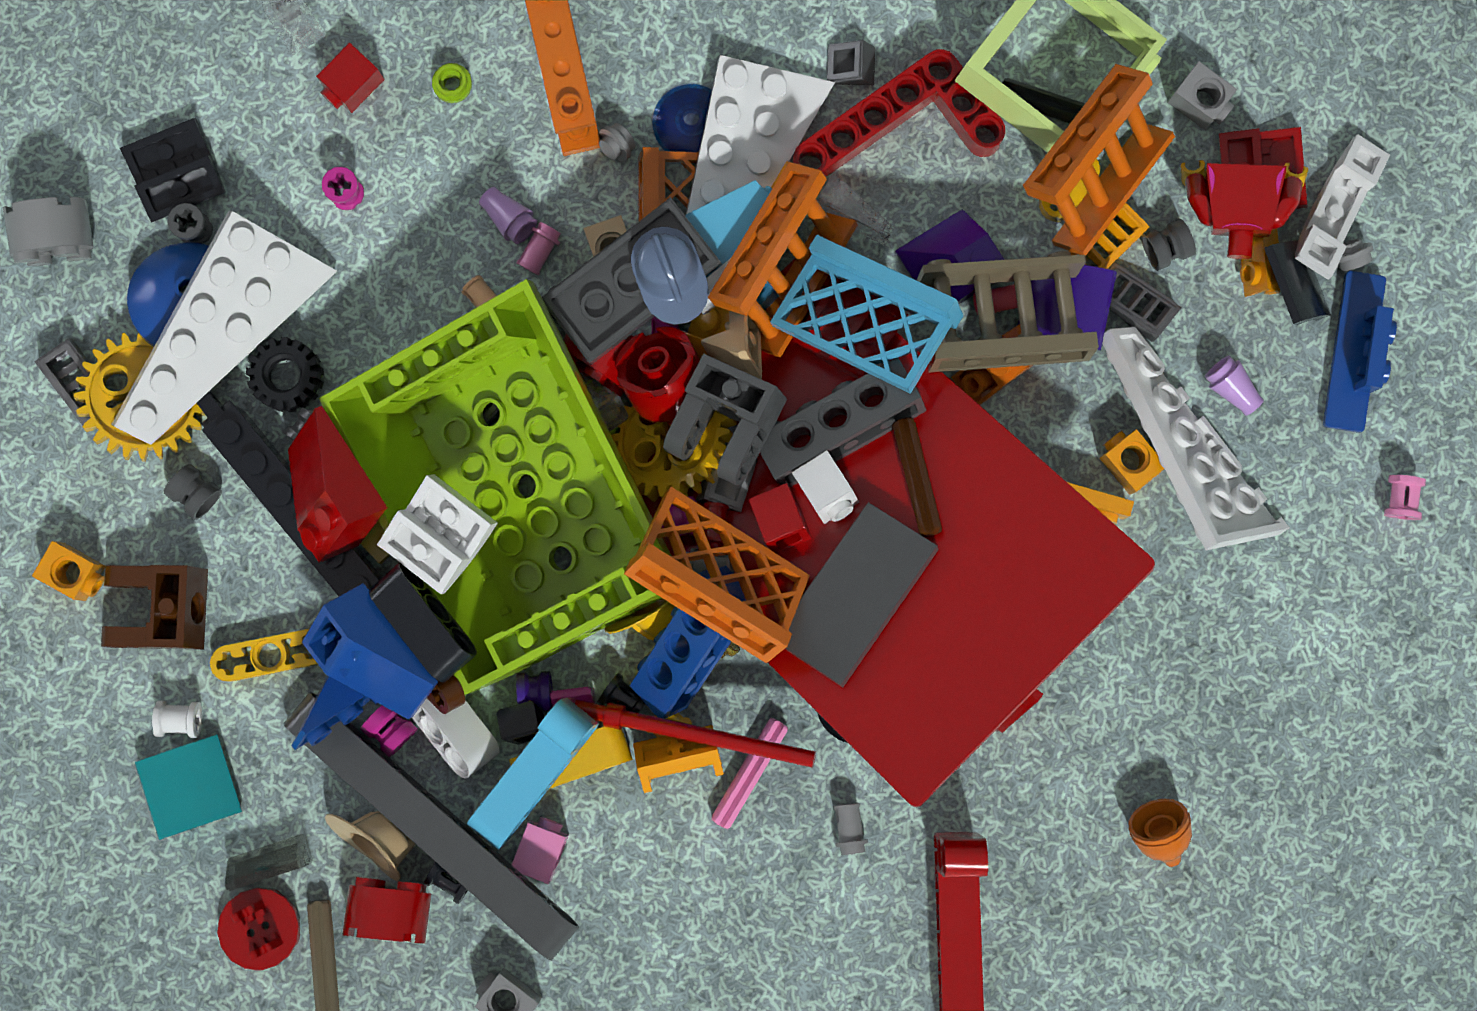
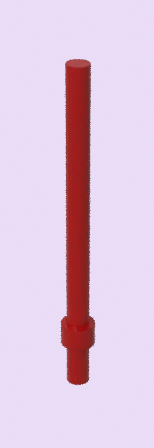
[575,700,816,768]

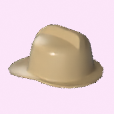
[325,811,415,881]

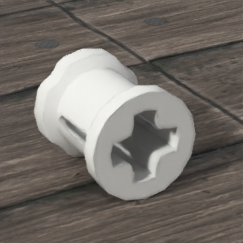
[152,701,202,738]

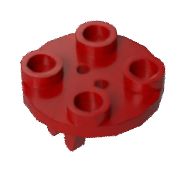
[217,887,300,970]

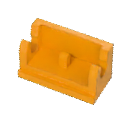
[633,725,724,794]

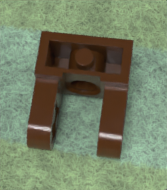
[101,565,208,650]

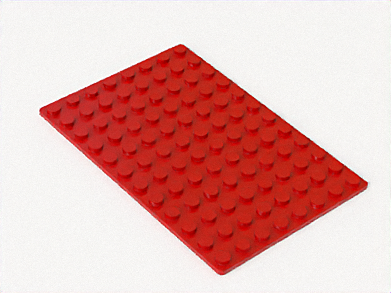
[619,258,1155,807]

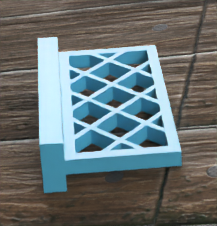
[770,235,964,394]

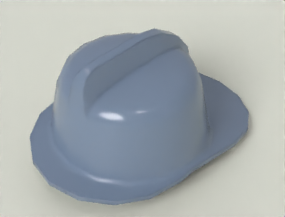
[631,227,709,325]

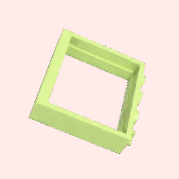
[955,0,1167,153]

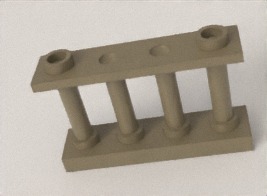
[917,251,1099,373]

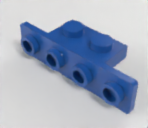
[1323,271,1397,433]

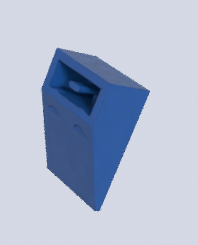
[302,583,438,720]

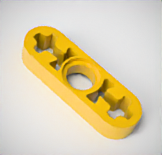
[210,629,318,681]

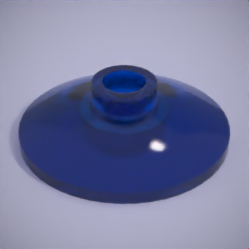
[652,84,712,152]

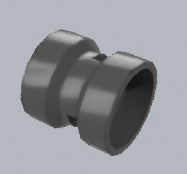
[1141,219,1196,271]
[164,464,222,520]

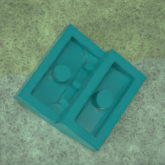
[135,735,242,840]

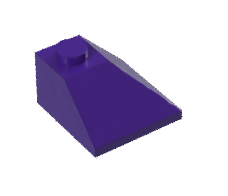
[895,209,1005,304]

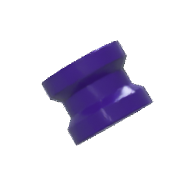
[516,671,553,711]

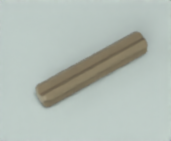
[307,899,340,1011]

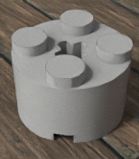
[3,197,94,266]

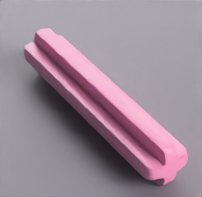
[712,718,788,829]

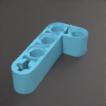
[467,698,599,850]

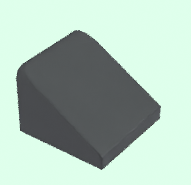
[827,40,875,86]

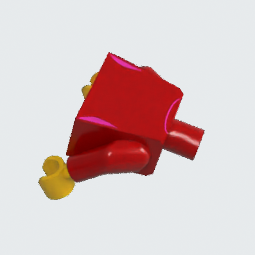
[1181,160,1308,259]

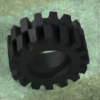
[246,337,324,412]

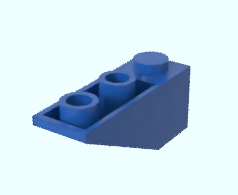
[291,676,379,750]

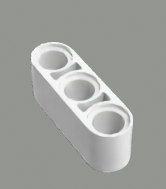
[412,698,500,779]

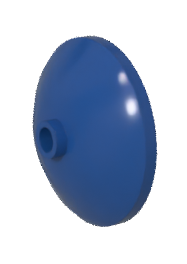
[127,242,209,347]

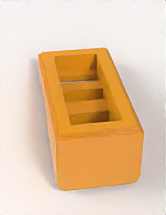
[1068,203,1149,269]

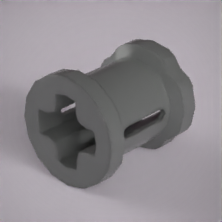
[167,203,213,244]

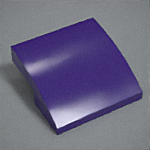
[1017,265,1117,351]

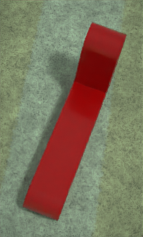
[792,49,1005,177]
[934,832,988,1011]

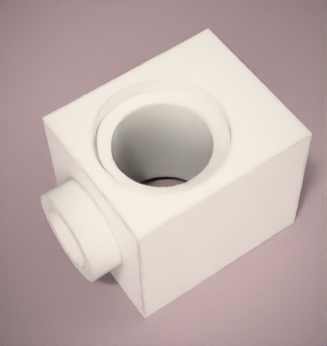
[792,450,859,524]

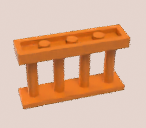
[525,0,600,156]
[1023,64,1175,256]
[708,162,858,358]

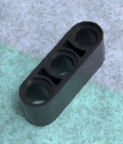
[369,562,477,682]

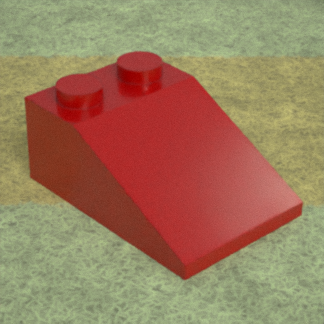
[288,406,388,563]

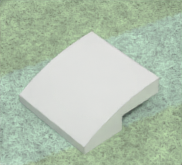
[377,474,498,594]

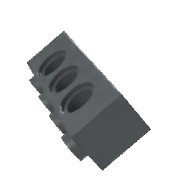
[760,358,927,487]

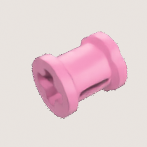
[1384,475,1426,520]

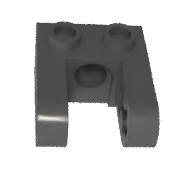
[663,353,787,486]

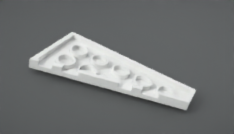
[686,55,835,214]
[111,210,337,445]
[1102,327,1290,550]

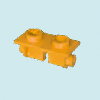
[1240,229,1281,297]

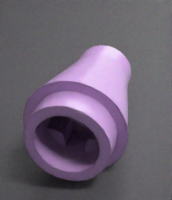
[479,187,537,244]
[1205,356,1264,416]

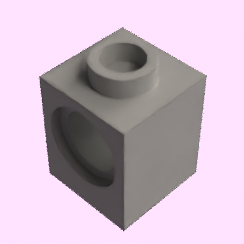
[1167,61,1237,130]
[474,968,543,1011]

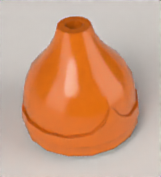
[1128,798,1192,867]

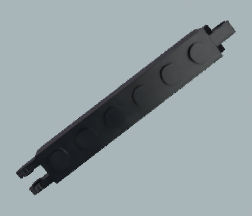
[197,392,382,596]

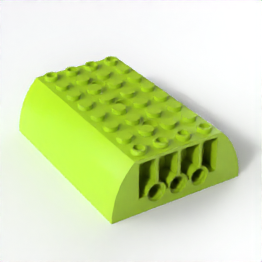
[319,279,671,695]

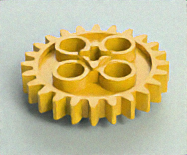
[74,333,205,462]
[611,405,737,502]

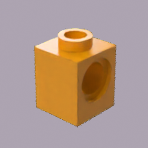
[1099,429,1164,495]
[32,541,105,601]

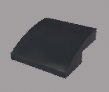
[120,118,226,223]
[1264,240,1331,325]

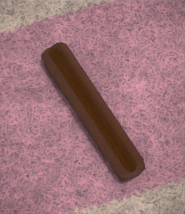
[893,417,942,537]

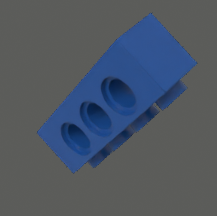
[630,566,746,719]

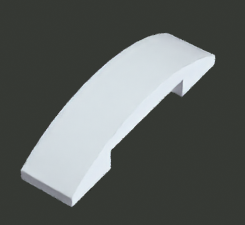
[1295,134,1390,280]

